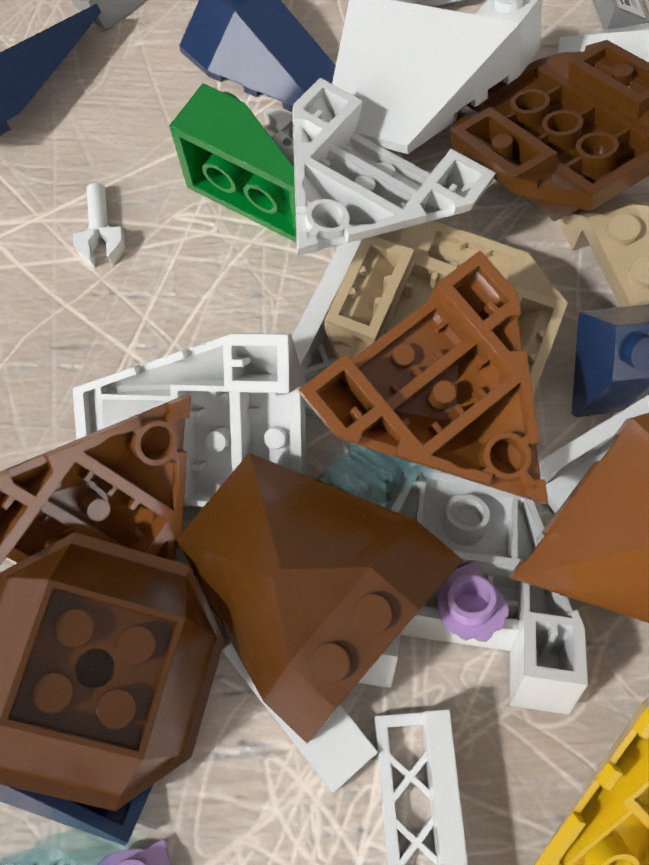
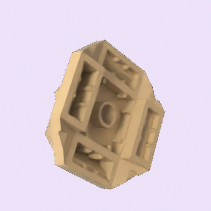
[324,220,568,397]

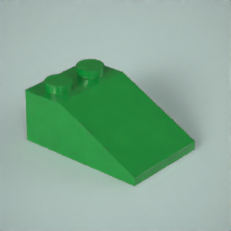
[169,83,297,243]

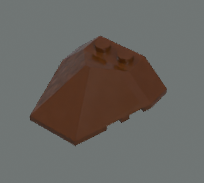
[176,453,463,744]

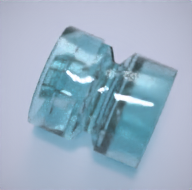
[317,442,419,507]

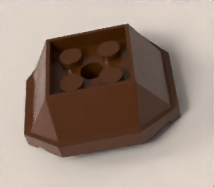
[450,40,649,222]
[0,532,225,811]

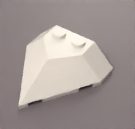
[292,78,496,256]

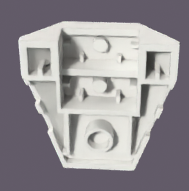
[73,333,307,532]

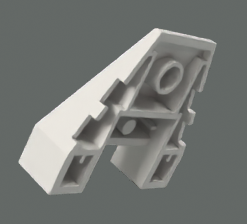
[332,0,542,154]
[359,464,588,715]

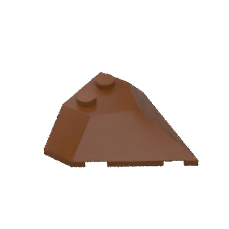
[299,250,548,504]
[0,394,191,565]
[508,413,649,623]

